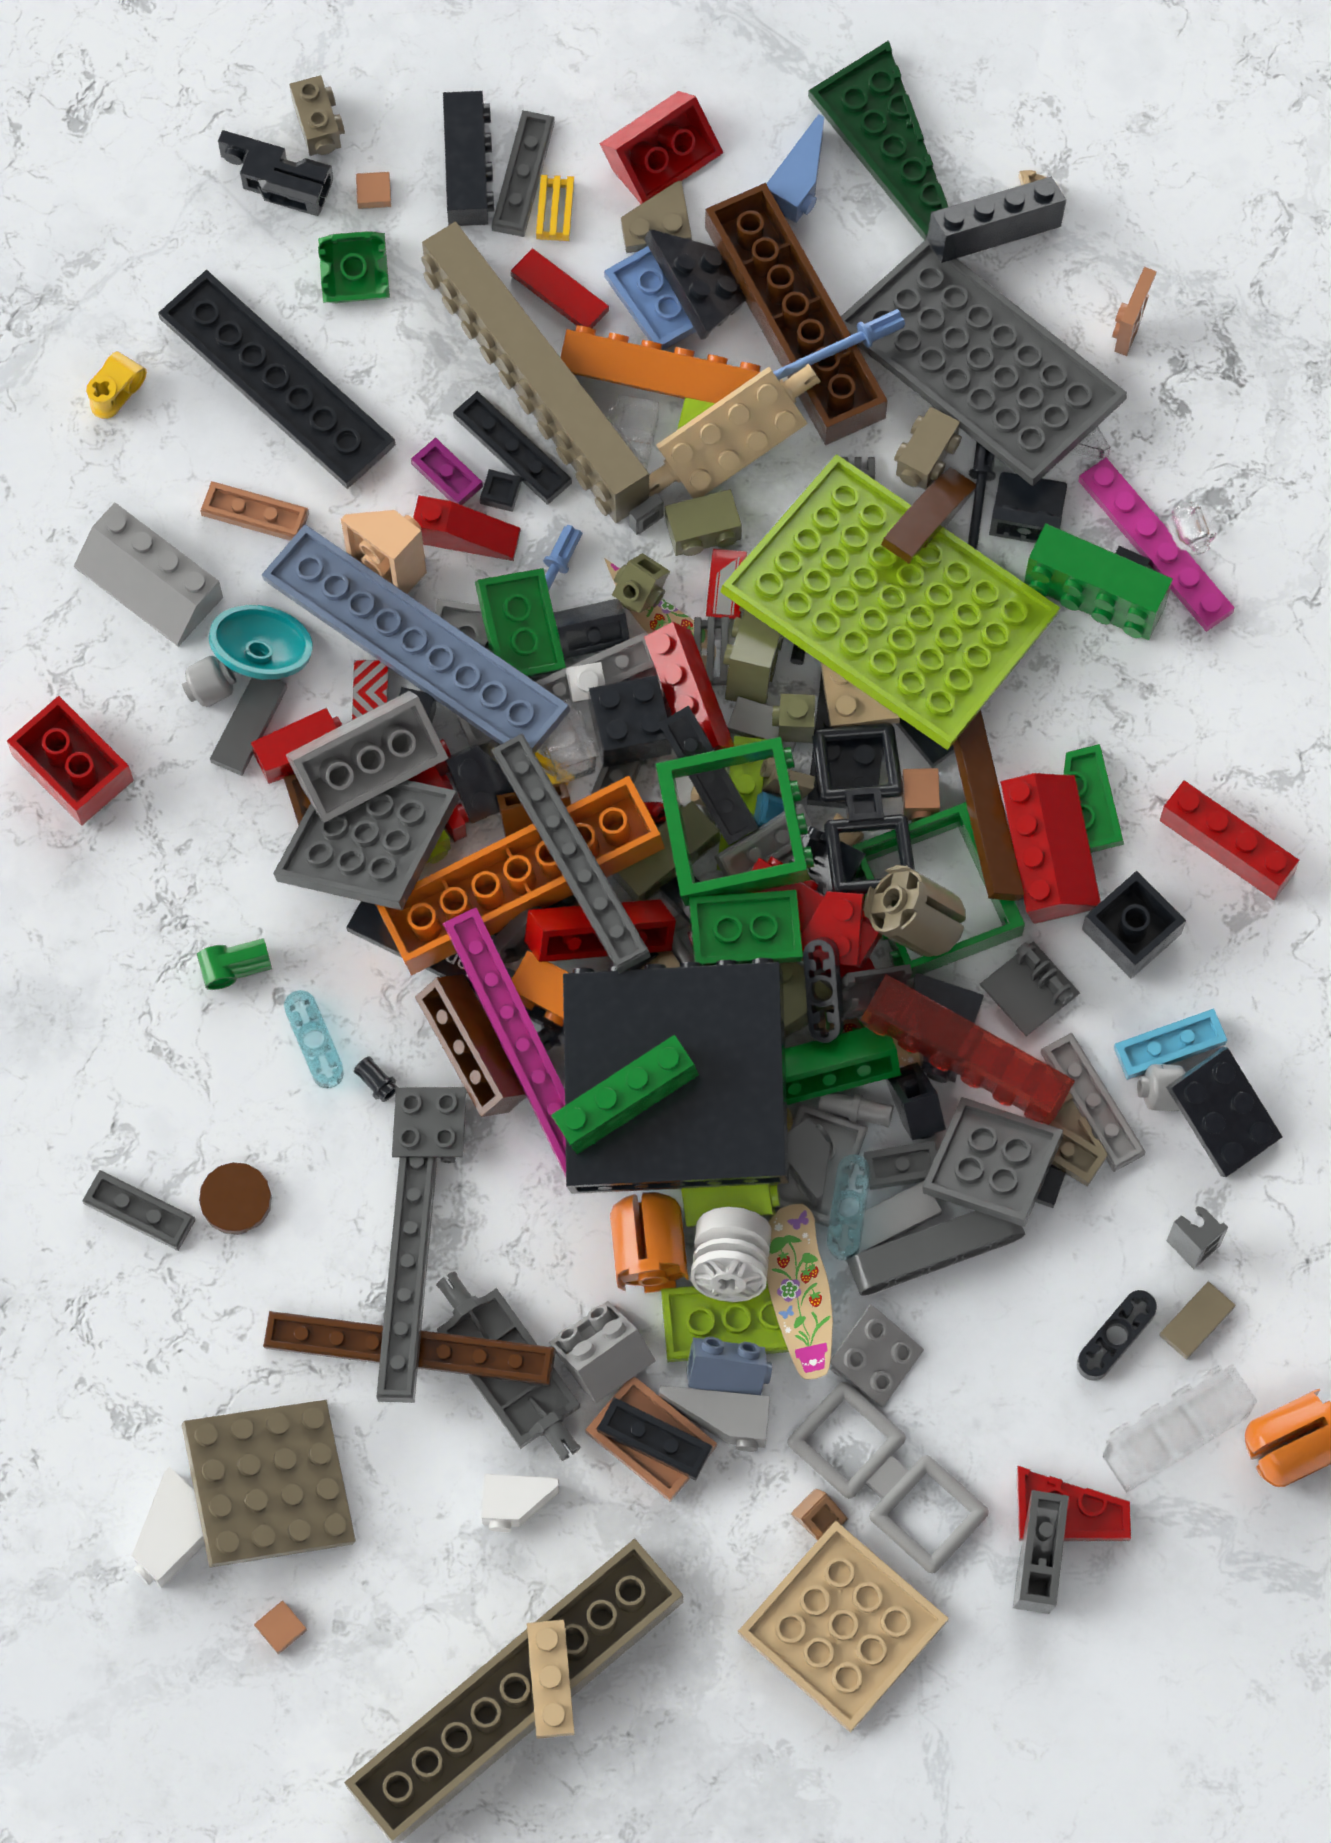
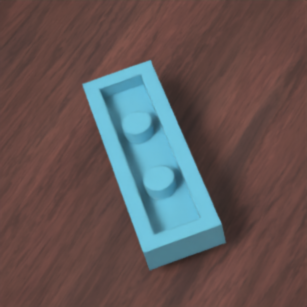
[1114,1008,1227,1080]

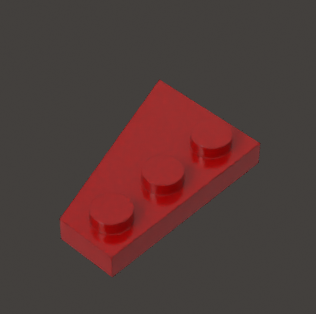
[1017,1466,1131,1541]

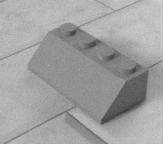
[74,502,223,647]
[286,691,448,823]

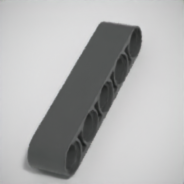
[847,1211,1025,1296]

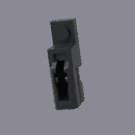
[218,130,333,216]

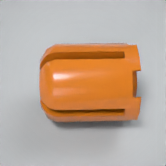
[610,1192,689,1293]
[1245,1389,1331,1487]

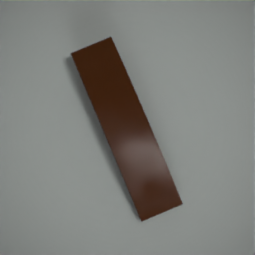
[881,467,976,564]

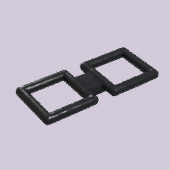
[812,723,915,894]

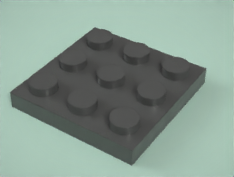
[922,1097,1063,1227]

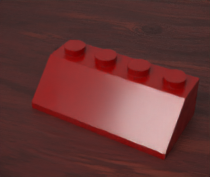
[1000,773,1101,924]

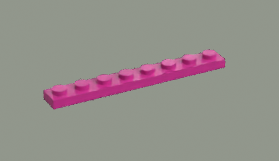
[443,907,566,1177]

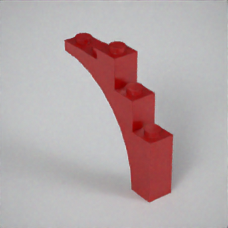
[251,707,469,842]

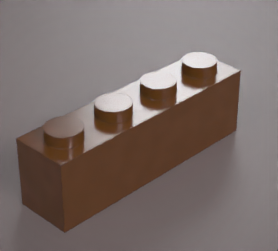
[415,974,527,1117]

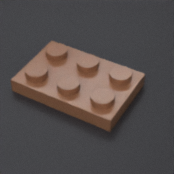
[585,1376,717,1502]

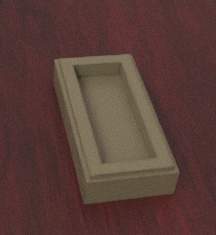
[1159,1281,1236,1360]

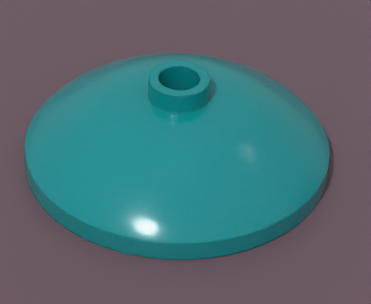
[209,605,313,680]

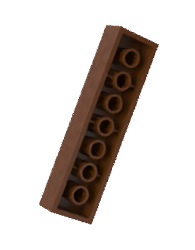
[705,183,888,445]

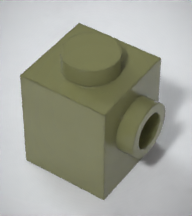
[772,693,816,743]

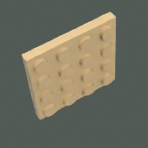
[738,1521,949,1733]

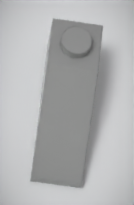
[659,1385,770,1452]

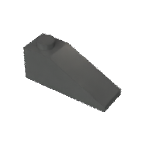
[1013,1490,1069,1614]

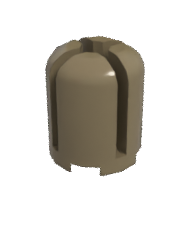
[864,865,966,957]

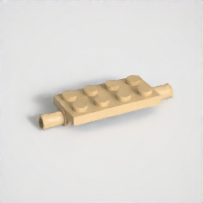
[649,364,821,499]

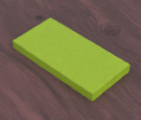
[661,1281,789,1363]

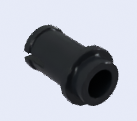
[353,1056,398,1102]

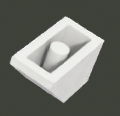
[481,1474,559,1532]

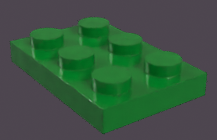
[475,568,566,677]
[689,890,803,966]

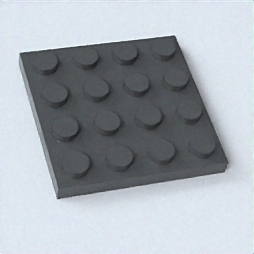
[273,780,459,910]

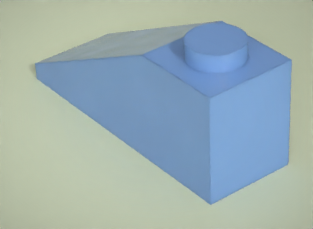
[767,114,824,223]

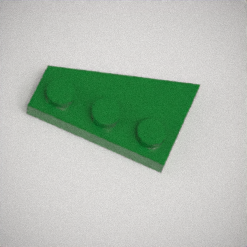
[1063,744,1124,853]

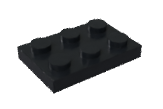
[1166,1047,1283,1177]

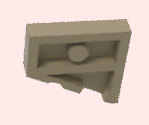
[621,181,692,253]
[1043,1089,1108,1187]

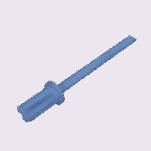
[773,309,905,380]
[543,525,583,590]

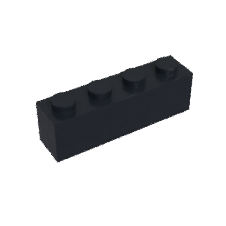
[443,91,494,226]
[927,176,1066,263]

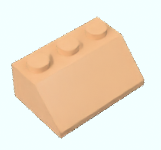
[341,510,427,594]

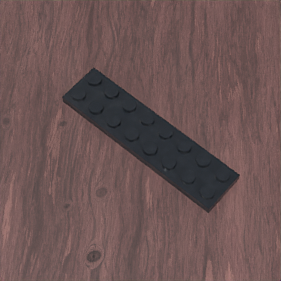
[158,269,396,489]

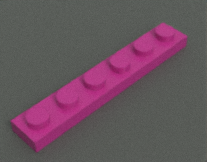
[1078,457,1235,632]

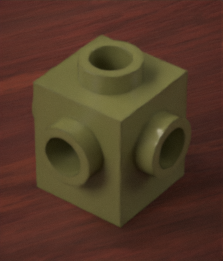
[612,553,670,613]

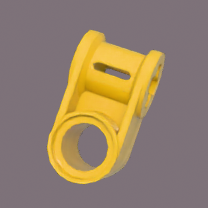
[86,351,147,419]

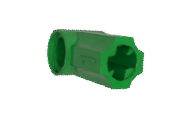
[197,938,272,990]

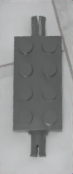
[436,1271,581,1461]

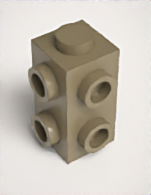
[289,75,345,156]
[894,407,962,490]

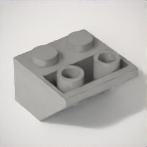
[549,1301,656,1403]

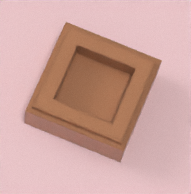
[356,172,391,209]
[254,1600,307,1655]

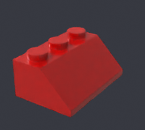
[599,91,724,204]

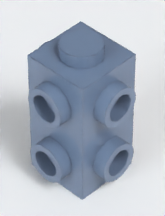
[686,1337,772,1395]

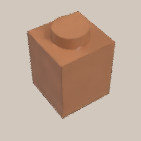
[902,768,940,822]

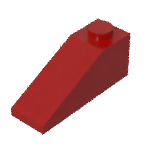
[413,495,521,561]

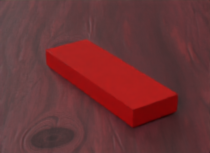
[511,248,609,328]

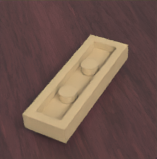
[527,1620,575,1739]

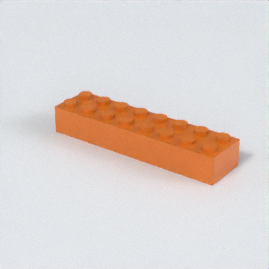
[376,776,665,976]

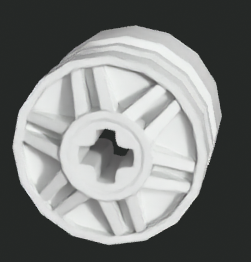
[691,1207,772,1302]

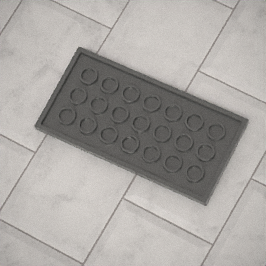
[841,239,1127,486]

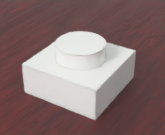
[566,662,605,703]

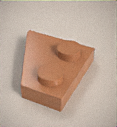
[1112,267,1157,356]

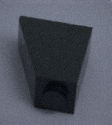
[912,972,984,1083]

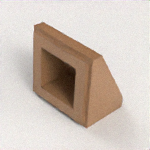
[791,1489,848,1541]

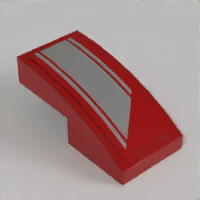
[706,548,747,619]

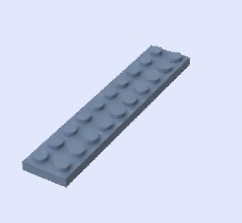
[261,524,571,754]

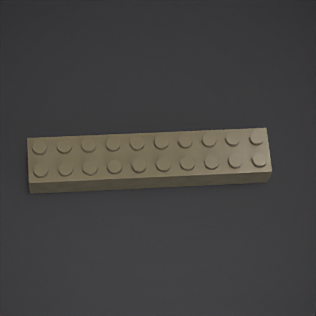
[421,221,649,523]
[344,1538,683,1843]

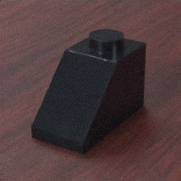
[885,1062,946,1141]

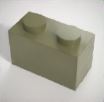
[665,489,742,556]

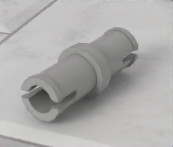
[818,1093,894,1127]

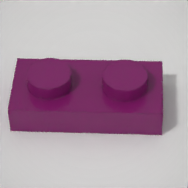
[411,437,483,505]

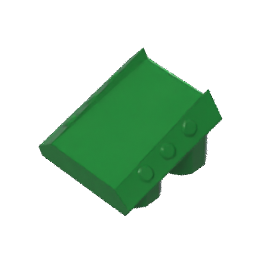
[318,231,390,303]

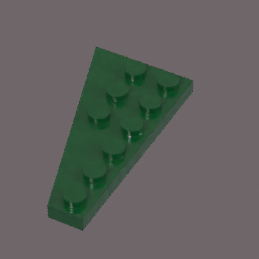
[808,40,949,241]

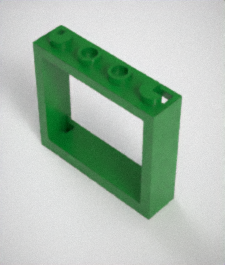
[656,737,815,907]
[852,802,1025,980]

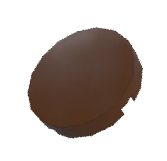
[199,1162,272,1235]

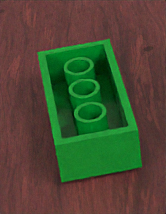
[1024,524,1173,640]

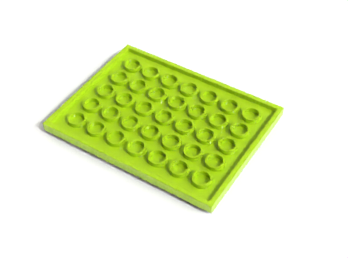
[720,454,1060,750]

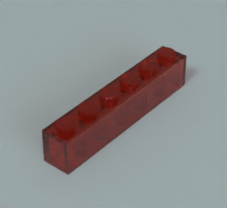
[860,974,1075,1125]

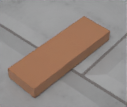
[200,481,309,541]

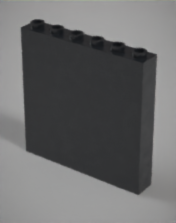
[563,958,789,1194]

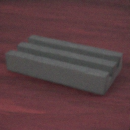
[694,617,730,686]

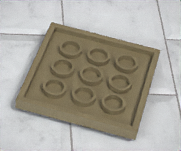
[181,1400,356,1568]

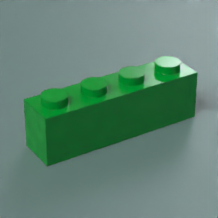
[785,1022,901,1105]
[551,1035,699,1155]

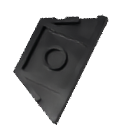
[644,230,746,340]

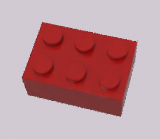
[7,696,134,826]

